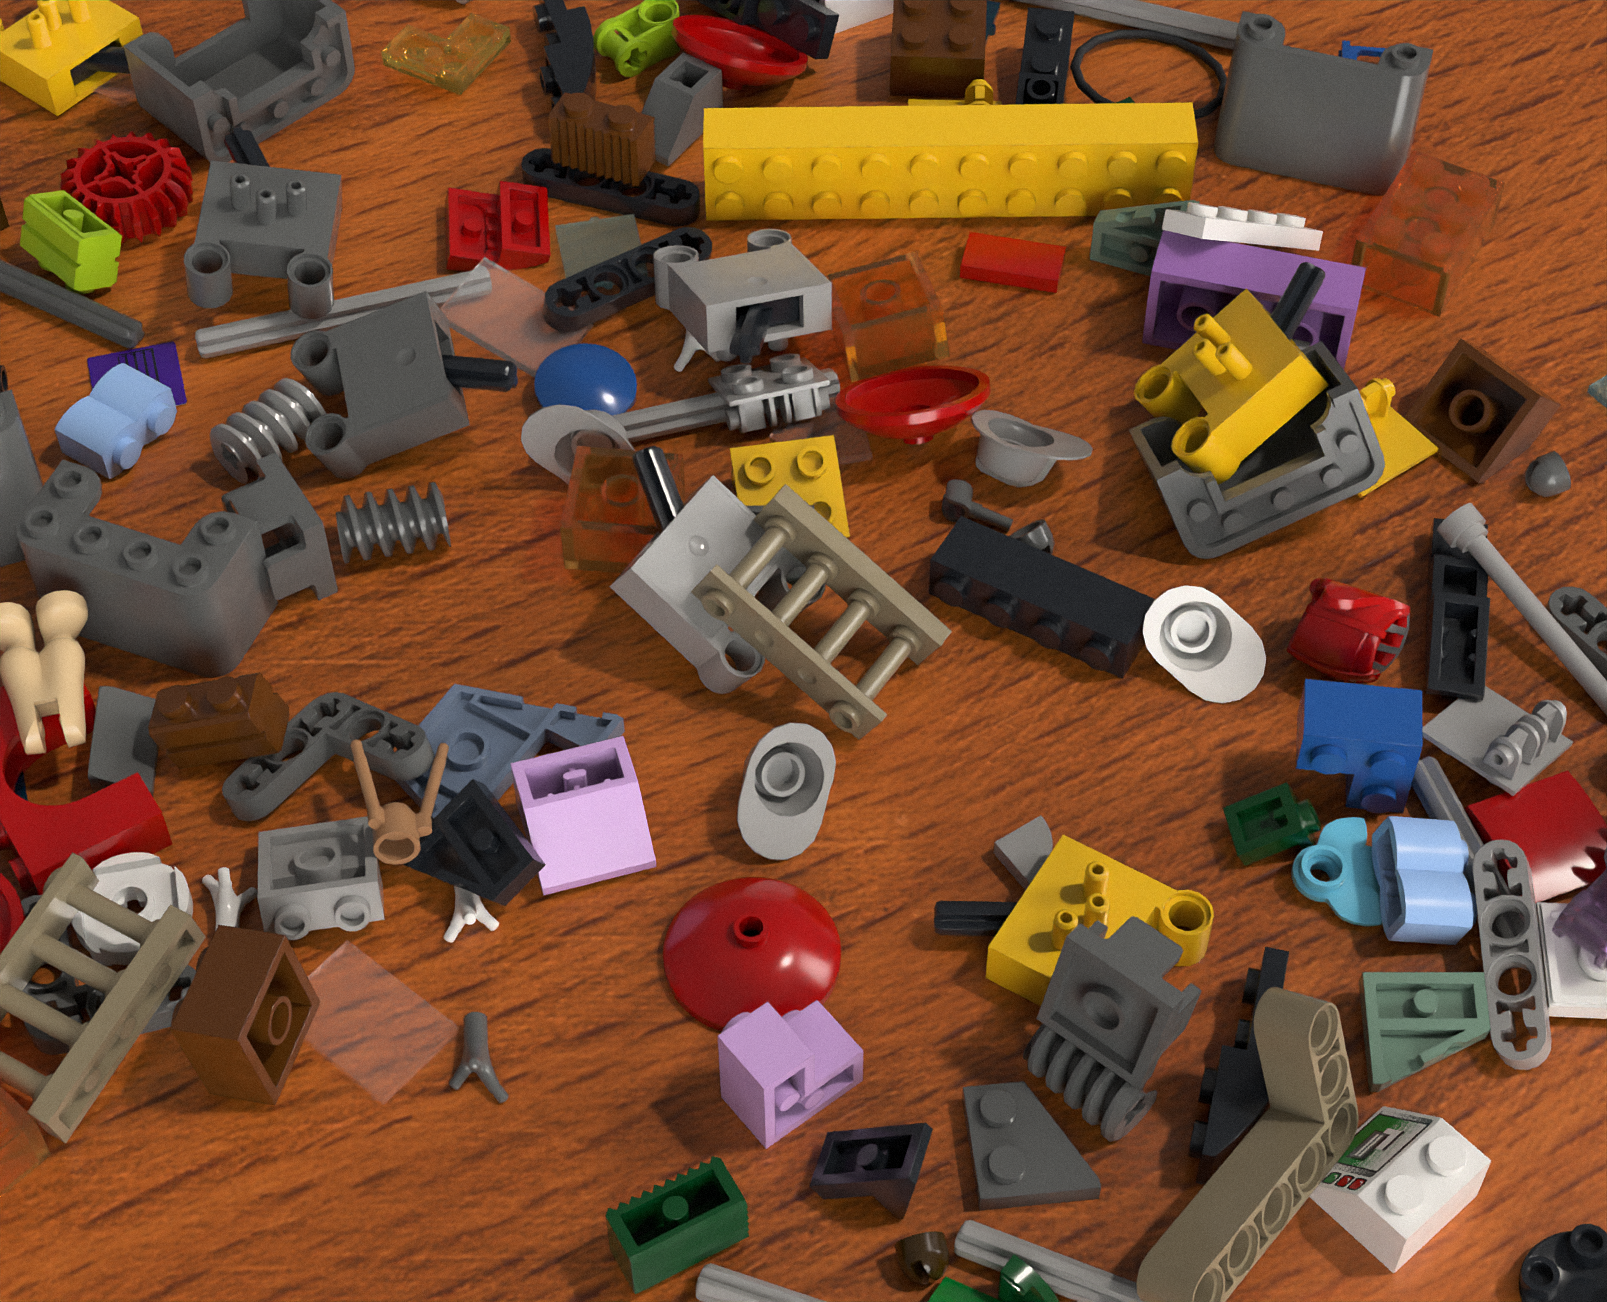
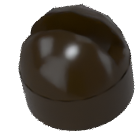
[894,1231,949,1285]

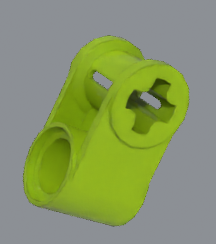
[593,0,681,77]

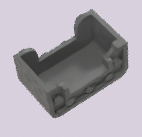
[123,0,355,162]
[16,460,278,678]

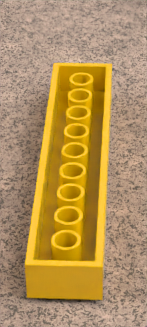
[703,102,1198,221]

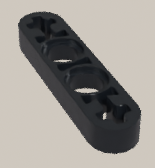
[521,148,700,227]
[542,227,712,332]

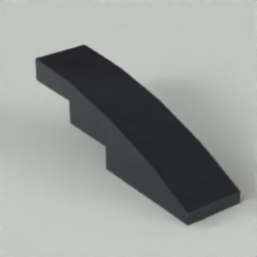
[1425,518,1490,701]

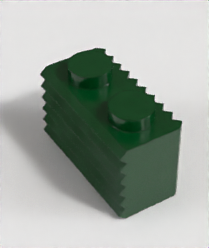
[605,1156,749,1294]

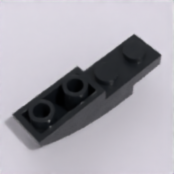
[533,0,596,109]
[697,0,839,60]
[1015,7,1075,104]
[1188,947,1289,1185]

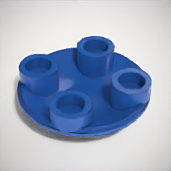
[534,343,637,415]

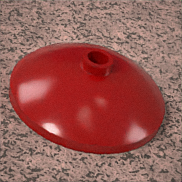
[671,15,808,90]
[835,365,991,445]
[663,877,841,1032]

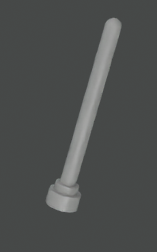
[1437,503,1607,716]

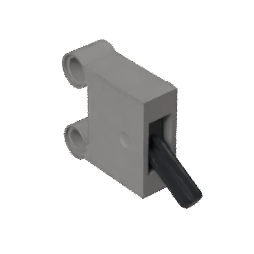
[653,229,832,363]
[609,446,825,694]

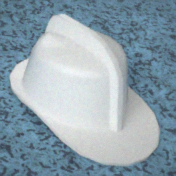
[1142,585,1266,703]

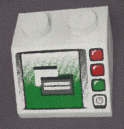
[1309,1106,1491,1273]

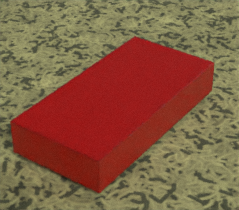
[960,232,1066,293]

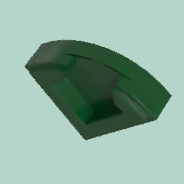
[997,1254,1059,1302]

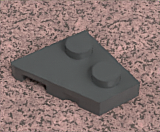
[962,1081,1101,1211]

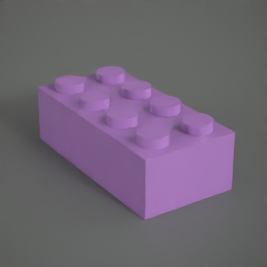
[1142,230,1366,370]

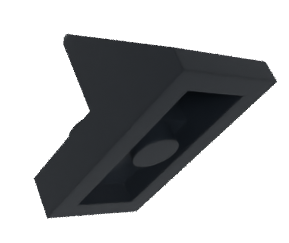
[809,1122,933,1219]

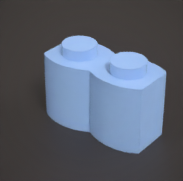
[54,363,177,479]
[1372,816,1477,945]

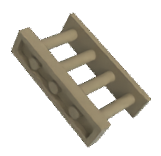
[691,484,952,740]
[0,853,206,1143]

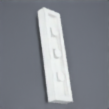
[1162,202,1323,251]

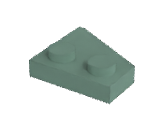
[1090,200,1200,276]
[1358,972,1491,1092]

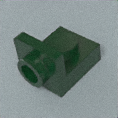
[1223,782,1322,866]

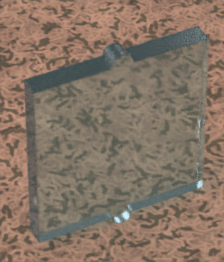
[555,214,648,289]

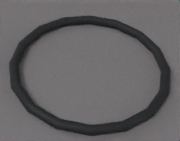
[1070,30,1227,119]

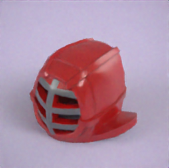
[1286,577,1410,683]

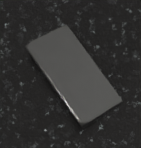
[88,686,159,796]

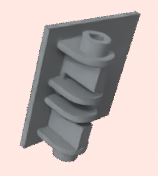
[708,354,830,433]
[1422,686,1573,796]

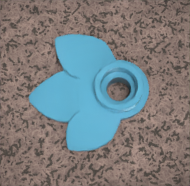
[1291,817,1382,927]

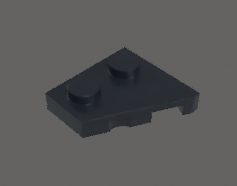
[403,779,546,906]

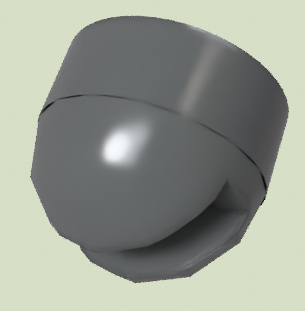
[1525,451,1571,497]
[1009,519,1055,555]

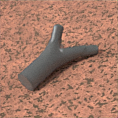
[449,1012,509,1103]

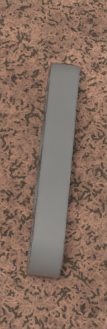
[1473,840,1552,1070]

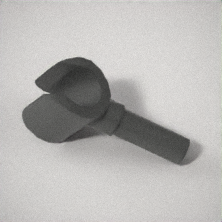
[942,479,1013,532]

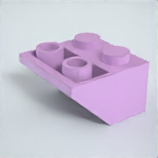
[510,736,656,896]

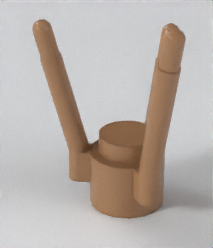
[350,739,449,865]

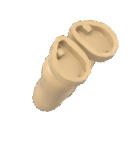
[0,590,88,755]

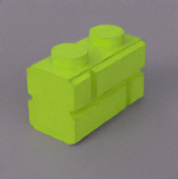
[20,190,122,294]

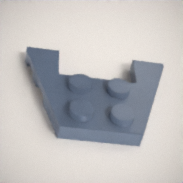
[395,684,625,820]

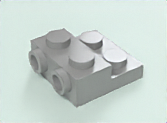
[257,816,385,940]

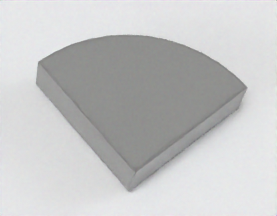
[994,815,1053,891]

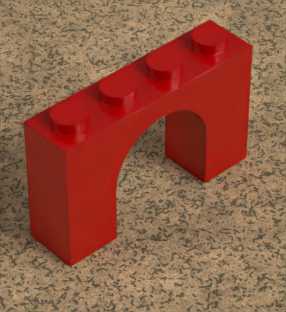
[0,684,173,895]

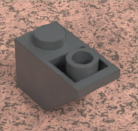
[641,52,723,167]

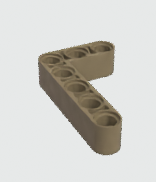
[1136,987,1359,1302]

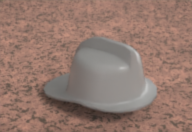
[521,404,637,498]
[970,410,1093,487]
[737,722,836,860]

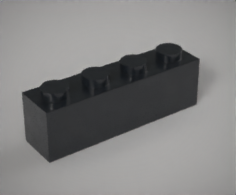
[929,516,1155,679]

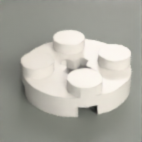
[71,852,193,966]

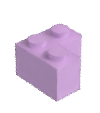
[718,1000,863,1149]

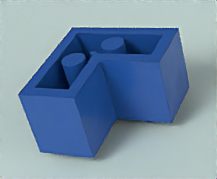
[1296,679,1423,813]

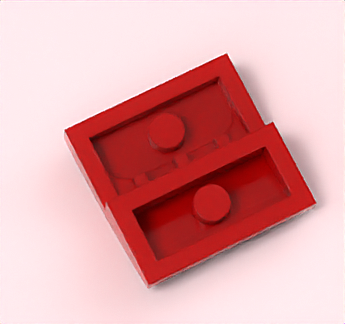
[445,181,551,272]
[1464,770,1607,904]

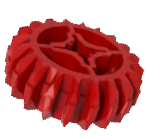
[60,131,194,245]

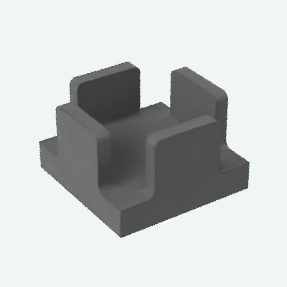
[221,452,338,600]
[1036,916,1202,1090]

